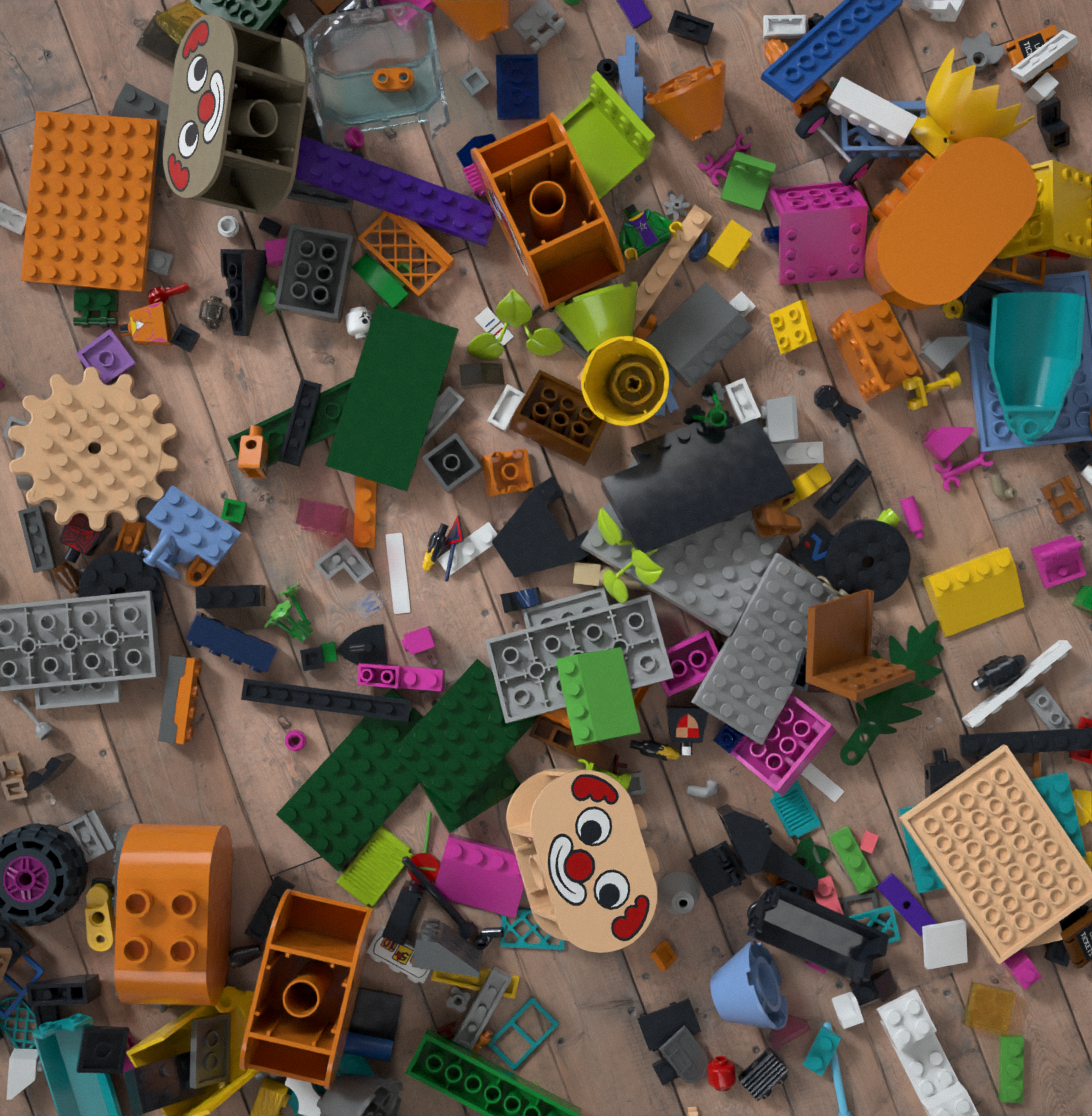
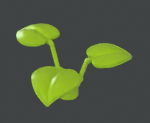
[467,289,564,360]
[598,507,664,603]

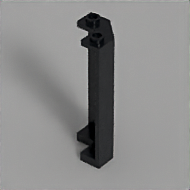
[747,886,889,983]

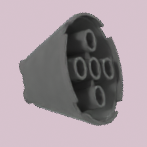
[317,1073,403,1116]

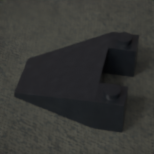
[492,476,591,578]

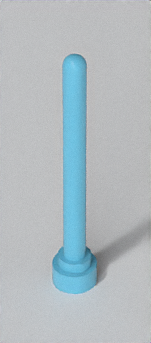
[823,1022,854,1116]

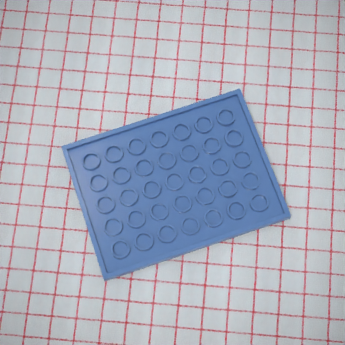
[961,271,1092,453]

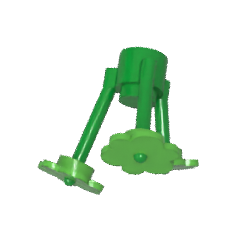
[264,583,313,642]

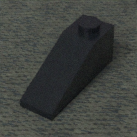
[26,974,101,1006]

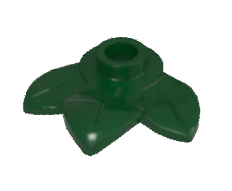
[791,837,830,879]

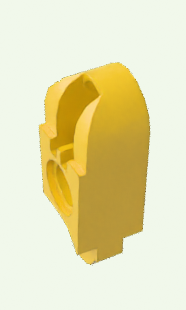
[85,883,116,952]

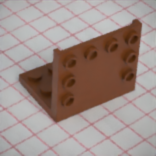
[805,589,915,701]

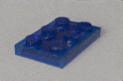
[496,54,539,120]

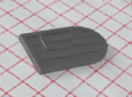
[659,1026,709,1083]

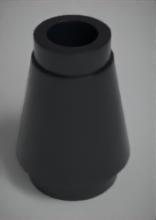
[228,944,262,969]

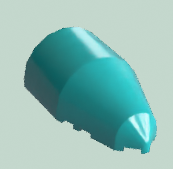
[988,291,1085,445]

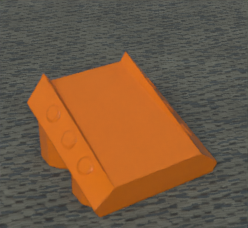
[481,448,534,497]

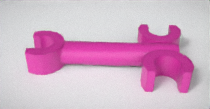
[697,134,751,187]
[934,451,994,491]

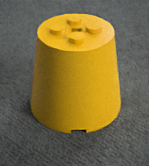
[581,336,670,426]

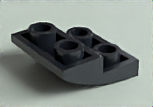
[24,753,76,792]

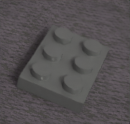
[190,1012,231,1089]

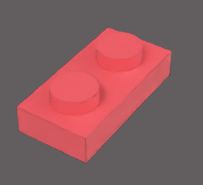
[812,876,843,914]

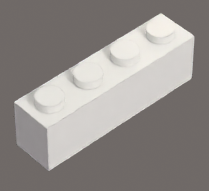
[826,77,918,147]

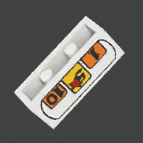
[366,925,430,983]

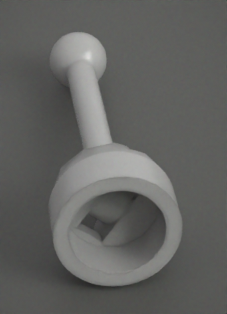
[13,696,55,740]

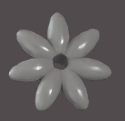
[663,194,690,221]

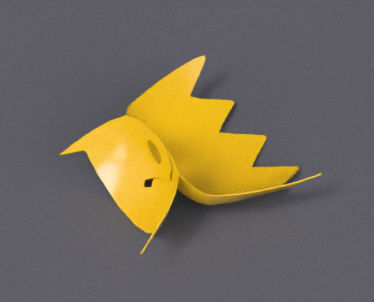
[909,48,1035,157]

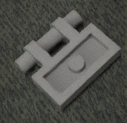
[512,0,567,52]

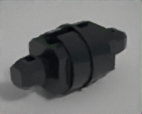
[971,654,1027,692]

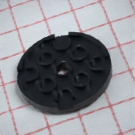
[824,519,911,603]
[78,550,165,619]

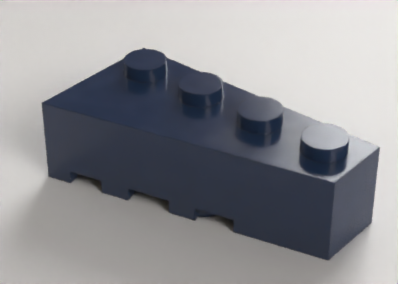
[186,611,277,673]

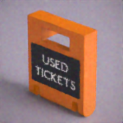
[1005,24,1070,85]

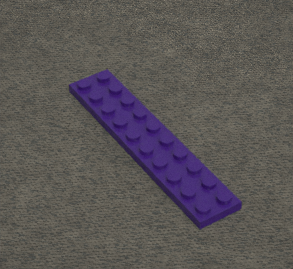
[295,136,496,247]

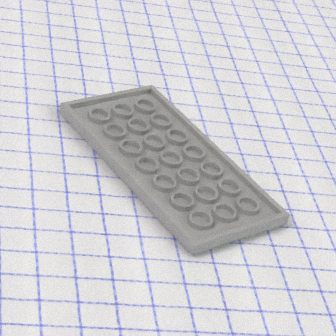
[691,553,835,745]

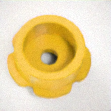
[942,299,963,319]

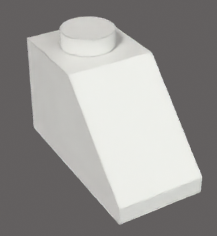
[6,1048,43,1100]

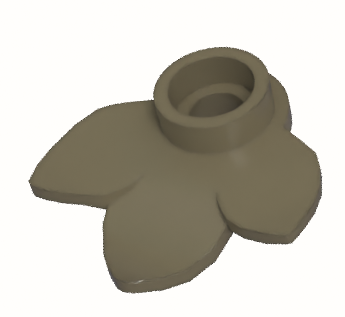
[817,576,850,599]

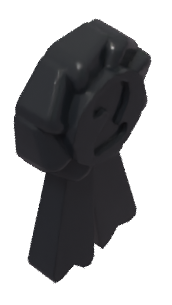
[814,385,862,428]

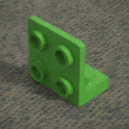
[720,152,776,211]

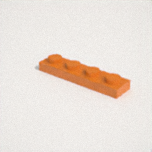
[353,476,378,548]

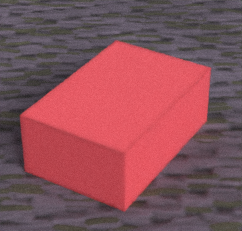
[859,830,879,854]

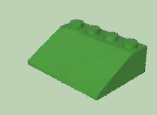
[556,647,641,747]

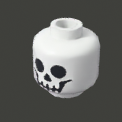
[345,307,373,340]

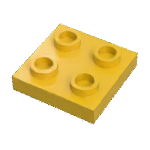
[769,299,818,355]

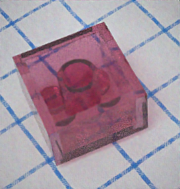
[296,498,349,537]

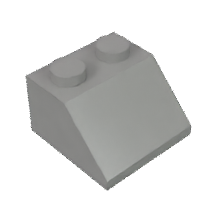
[760,396,799,444]

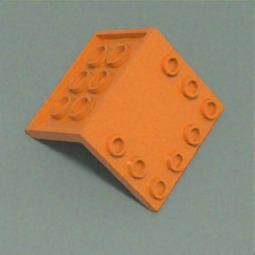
[828,299,923,403]

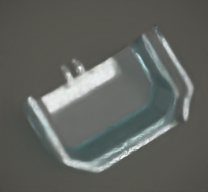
[303,0,450,152]

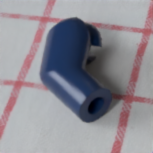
[689,232,712,262]

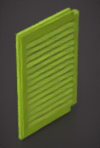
[336,825,413,907]

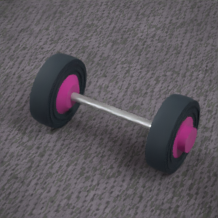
[795,104,875,186]

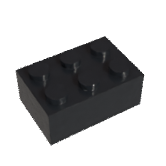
[123,1051,205,1116]

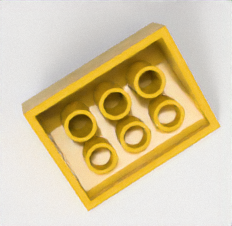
[922,547,1025,637]

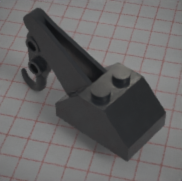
[716,804,819,920]

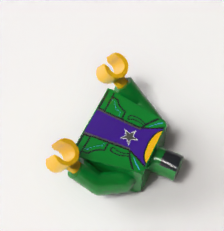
[619,204,684,264]

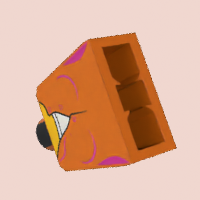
[119,302,173,346]

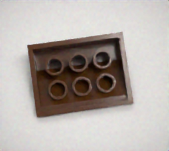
[509,369,607,466]

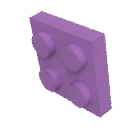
[76,329,137,385]

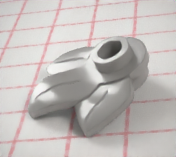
[961,31,1004,72]

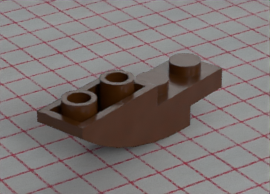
[529,716,617,771]

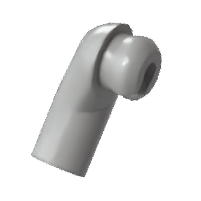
[687,780,719,798]

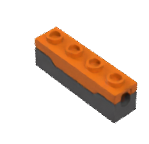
[158,655,202,744]

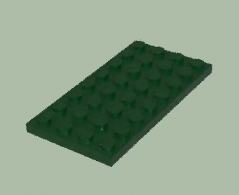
[276,688,424,872]

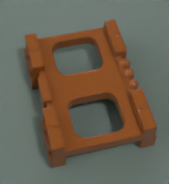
[1040,475,1086,523]

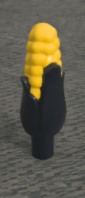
[422,523,449,571]
[629,740,680,761]

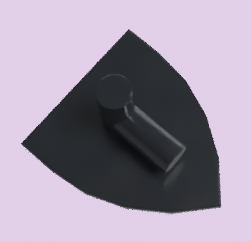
[337,624,388,665]

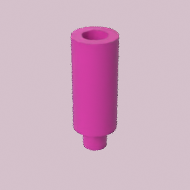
[899,496,925,539]

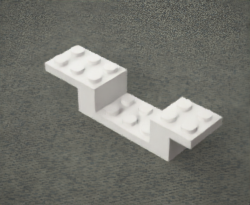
[877,990,979,1116]

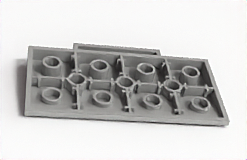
[485,587,674,724]
[0,591,162,710]

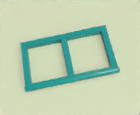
[488,997,560,1071]

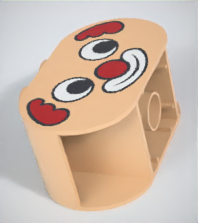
[506,768,659,953]

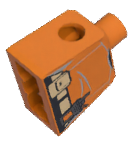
[238,426,268,479]

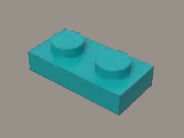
[803,1026,841,1076]

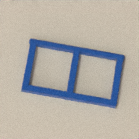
[0,952,45,1019]

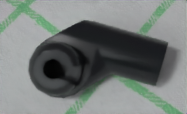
[475,927,505,950]

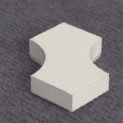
[285,1077,323,1116]

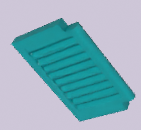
[769,780,822,838]

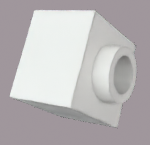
[1025,72,1059,105]

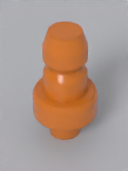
[473,1030,492,1052]

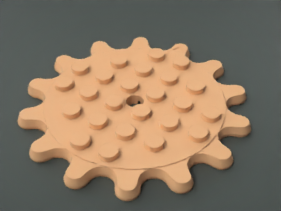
[8,367,179,531]

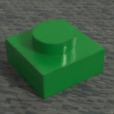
[220,498,248,524]

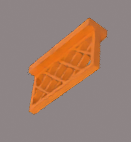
[358,211,454,298]

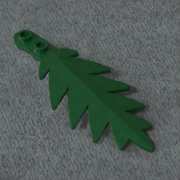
[840,620,944,766]

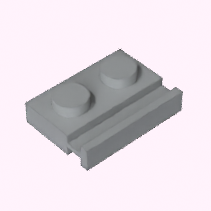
[67,809,116,862]

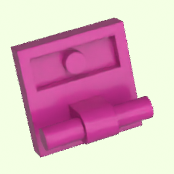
[1030,535,1087,588]

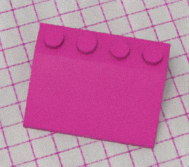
[729,694,836,797]
[435,833,524,918]

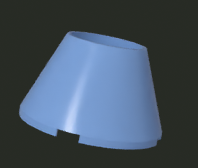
[710,940,788,1030]

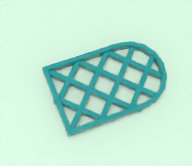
[0,996,38,1049]

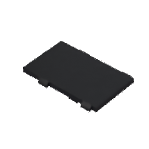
[637,998,701,1052]

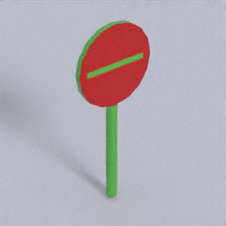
[408,812,440,882]

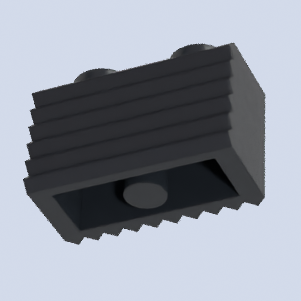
[738,1047,789,1101]

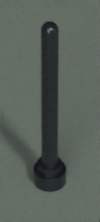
[402,856,478,940]

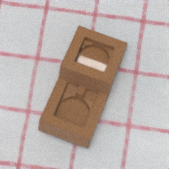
[0,751,29,801]

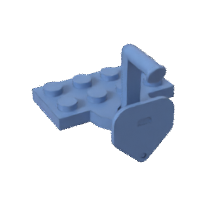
[143,485,242,580]

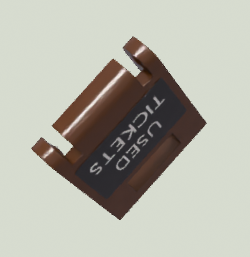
[1060,910,1092,969]

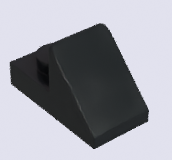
[849,968,897,1006]

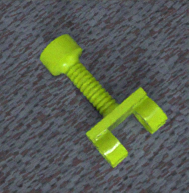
[575,759,632,791]

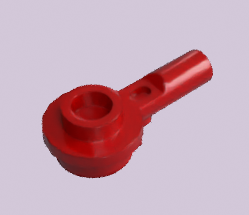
[148,283,190,304]

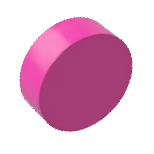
[344,127,364,150]

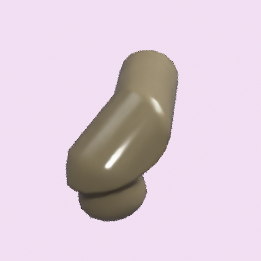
[990,474,1017,501]

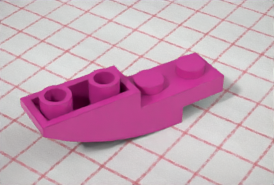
[357,663,445,691]

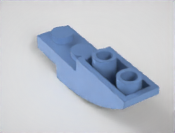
[617,35,647,120]

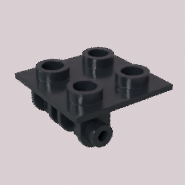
[689,840,746,898]

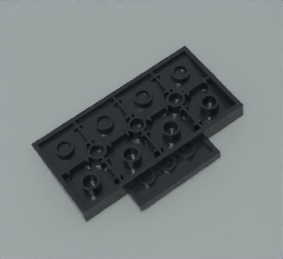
[601,418,796,553]

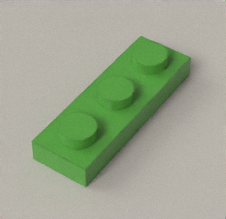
[828,826,878,894]
[999,1034,1024,1103]

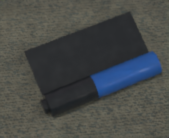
[343,987,403,1062]

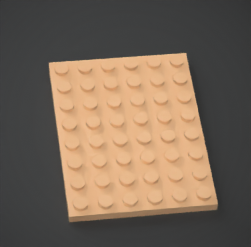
[899,744,1092,964]

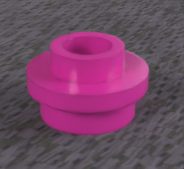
[285,730,307,751]

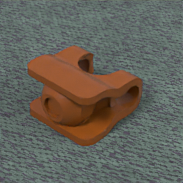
[751,493,802,538]

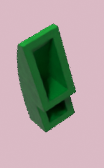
[351,253,409,309]

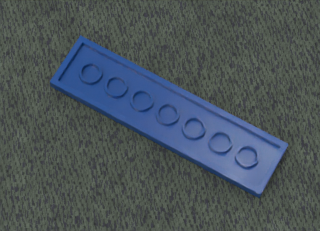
[761,0,903,103]

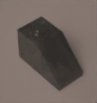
[459,362,505,390]

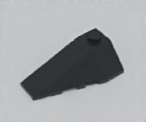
[220,249,267,336]

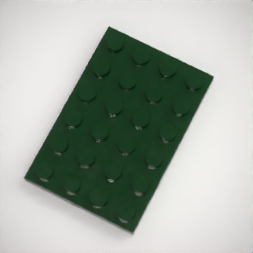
[390,658,540,812]

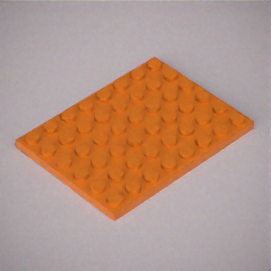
[21,111,161,293]

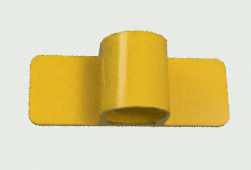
[783,463,831,511]

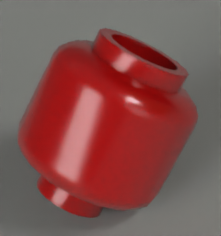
[707,1056,736,1091]

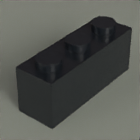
[195,585,266,609]

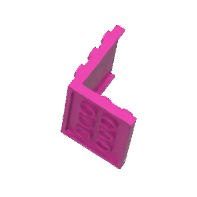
[769,181,868,285]

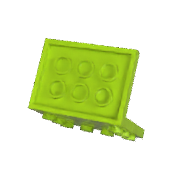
[561,71,655,201]

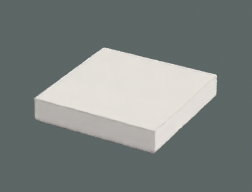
[922,919,968,970]

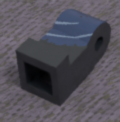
[500,587,543,613]

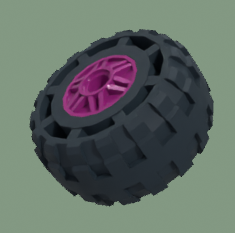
[0,823,88,927]

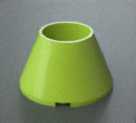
[554,282,638,352]

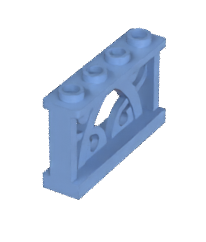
[838,101,927,161]

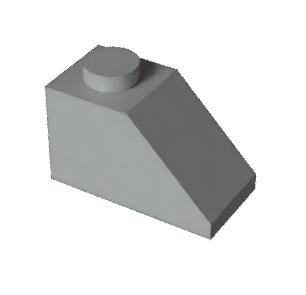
[919,336,971,373]

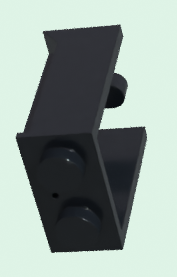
[381,879,425,946]

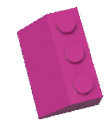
[660,629,719,697]

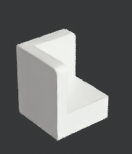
[832,992,864,1029]

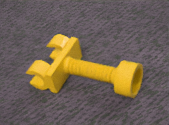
[902,370,961,410]

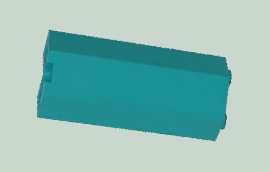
[32,1013,122,1116]

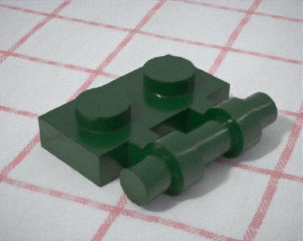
[73,289,118,328]

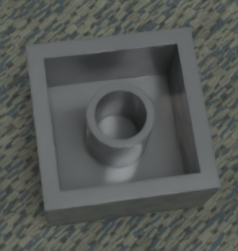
[422,433,484,494]

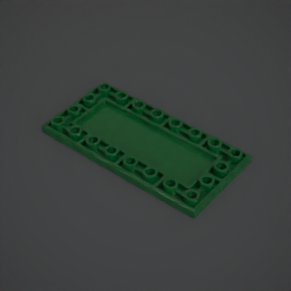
[325,303,459,492]

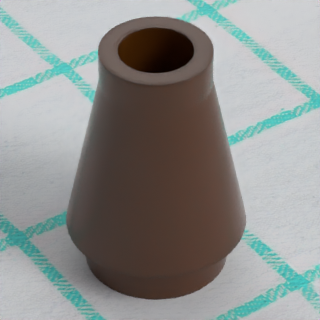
[52,561,79,594]

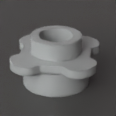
[446,987,471,1012]

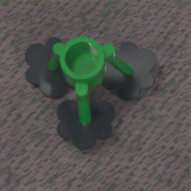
[683,381,734,433]

